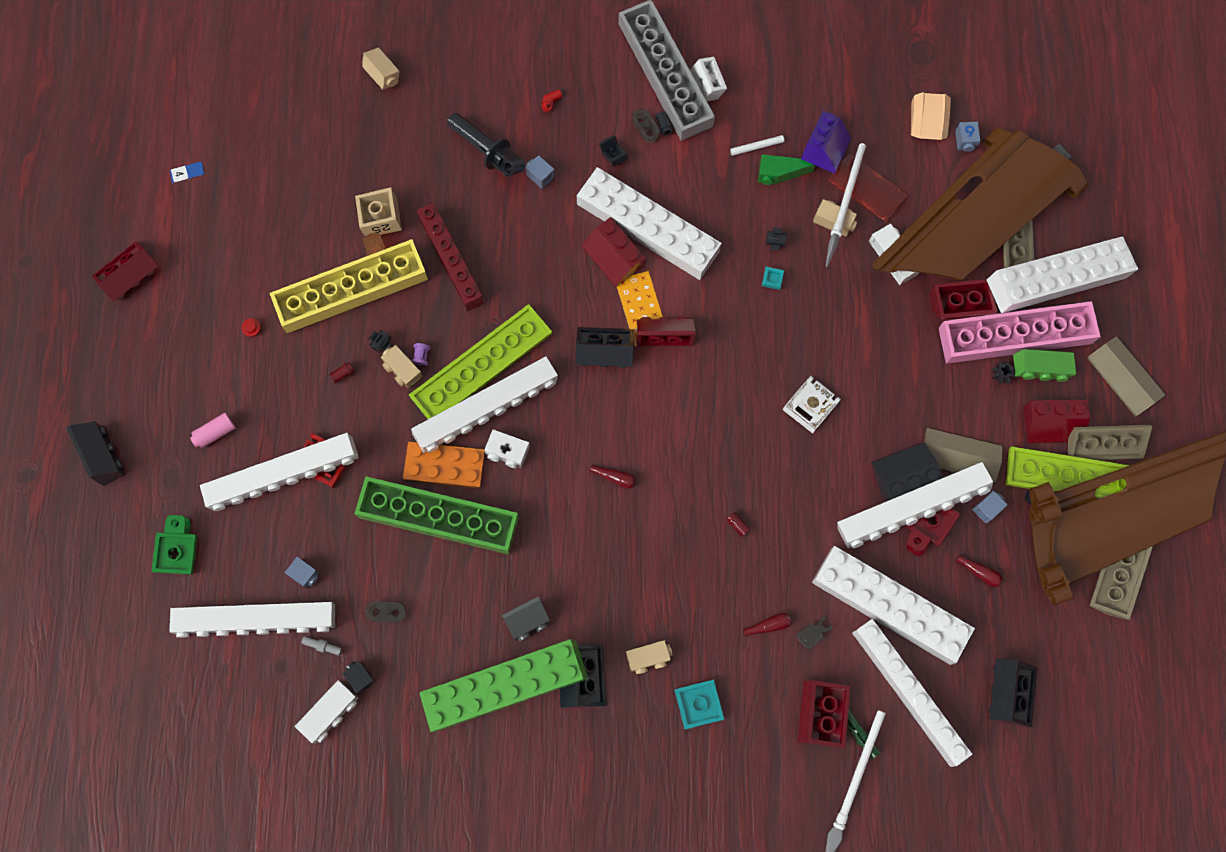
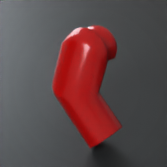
[541,89,562,112]

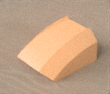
[911,92,951,140]

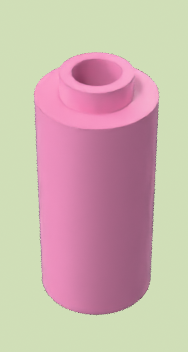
[190,412,236,449]

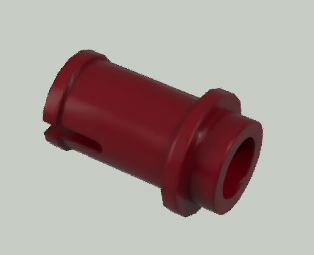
[329,362,355,384]
[726,512,751,537]

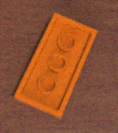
[403,442,485,488]

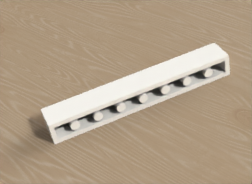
[411,357,558,454]
[200,433,359,511]
[838,462,993,549]
[170,602,335,638]
[852,619,972,767]

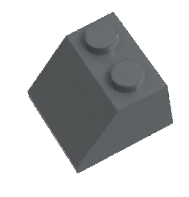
[502,597,550,642]

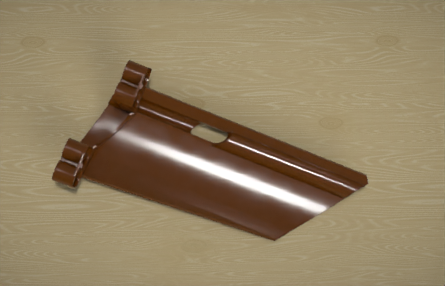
[872,128,1088,280]
[1029,431,1226,606]

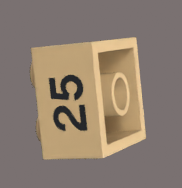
[355,188,402,238]

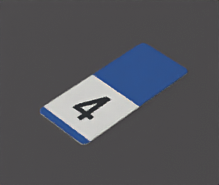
[169,162,204,183]

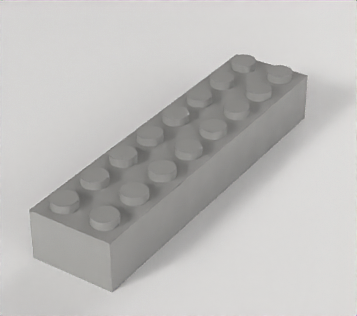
[619,0,715,141]

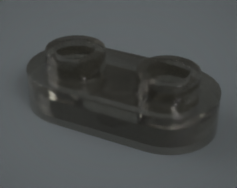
[632,109,660,143]
[365,601,406,623]

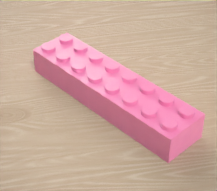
[939,301,1101,364]

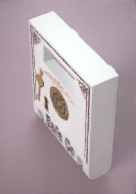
[783,376,841,433]

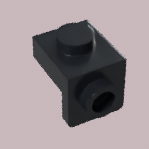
[599,135,628,167]

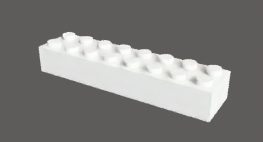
[577,167,722,280]
[987,236,1138,314]
[812,546,975,665]

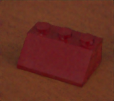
[582,217,645,287]
[92,241,158,302]
[929,279,997,319]
[636,316,695,347]
[1024,400,1090,443]
[798,680,850,748]

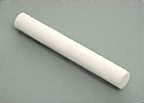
[730,135,784,156]

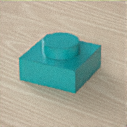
[761,267,784,290]

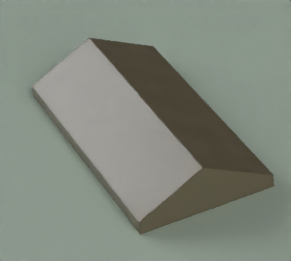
[1003,220,1034,268]
[1087,336,1165,417]
[1068,425,1152,460]
[924,428,1002,483]
[1089,546,1152,620]

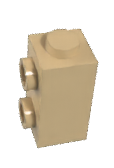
[362,47,399,90]
[813,199,857,236]
[381,345,423,389]
[626,640,673,675]

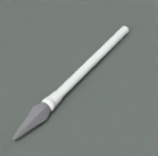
[826,143,866,267]
[825,710,886,852]

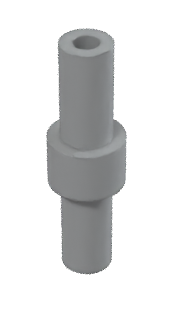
[302,636,342,656]

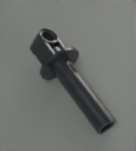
[447,112,525,177]

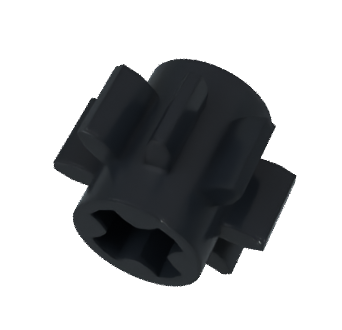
[766,227,786,251]
[368,330,392,353]
[991,361,1015,385]

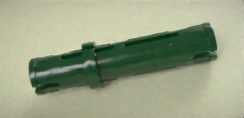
[847,709,881,760]

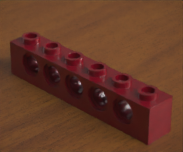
[416,203,484,312]

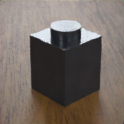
[342,661,376,694]

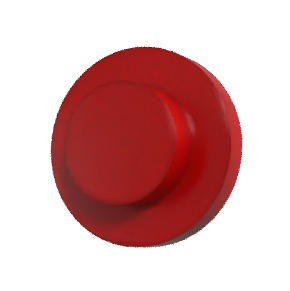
[241,318,261,337]

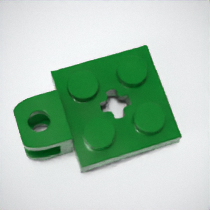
[151,515,198,575]

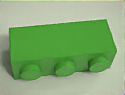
[1013,349,1076,382]

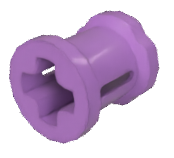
[411,343,430,366]

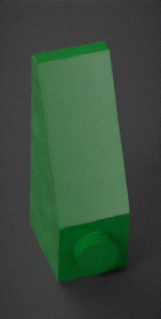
[758,154,815,185]

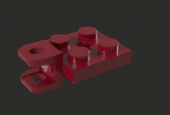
[905,509,960,557]

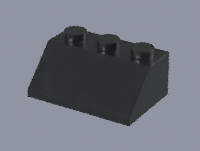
[575,327,633,368]
[66,421,125,486]
[871,442,943,500]
[560,644,606,708]
[989,658,1038,728]

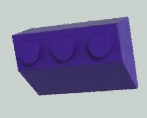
[801,111,851,173]

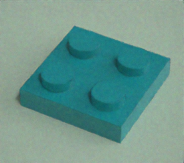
[674,680,724,730]

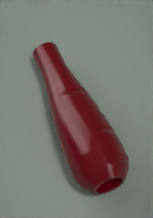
[590,465,636,489]
[956,555,1003,587]
[743,613,791,637]

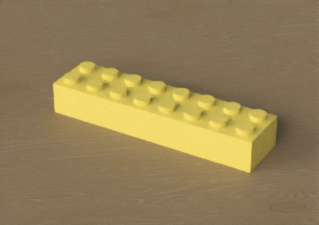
[270,239,428,333]

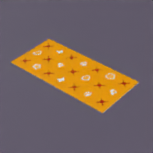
[617,271,663,346]

